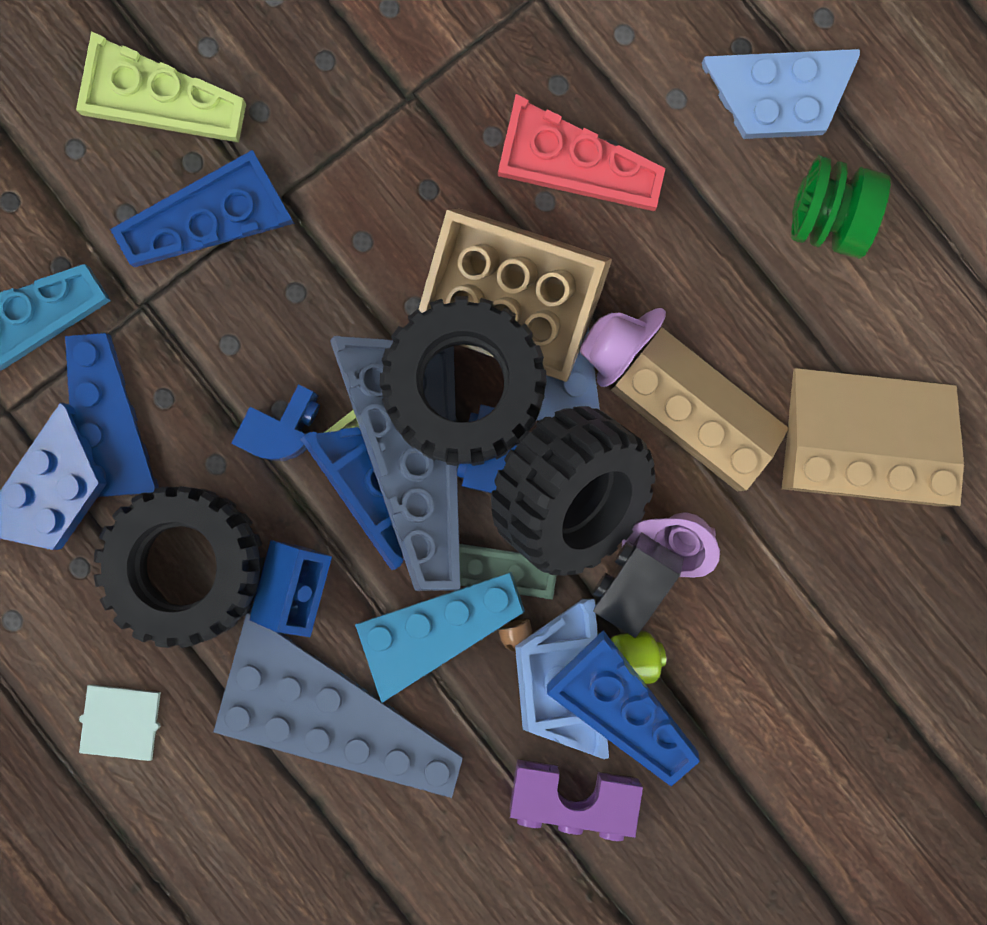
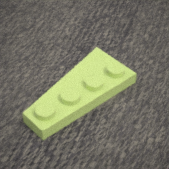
[76,31,246,142]

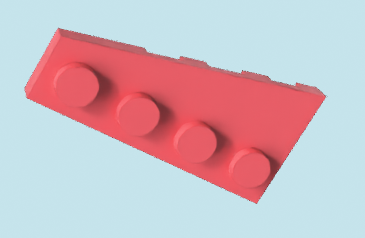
[498,94,666,211]

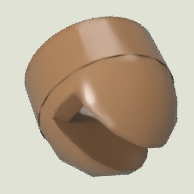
[498,619,533,652]

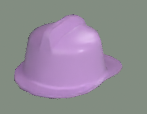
[580,308,666,387]
[622,512,720,578]

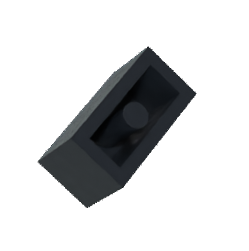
[593,532,684,638]

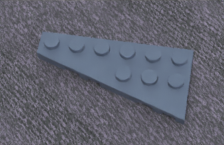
[330,336,460,591]
[213,612,463,798]

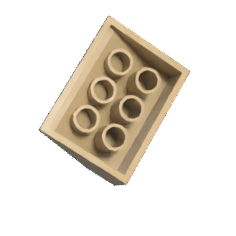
[419,208,612,382]
[782,368,964,507]

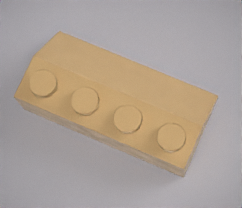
[611,328,789,492]

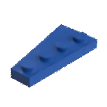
[110,150,295,267]
[65,333,159,497]
[547,630,700,786]

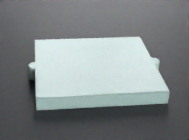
[79,684,161,761]

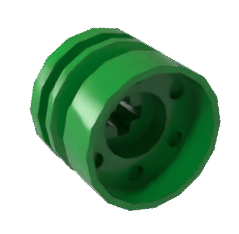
[790,155,891,259]

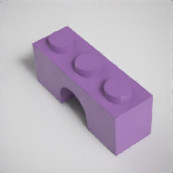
[510,759,643,841]

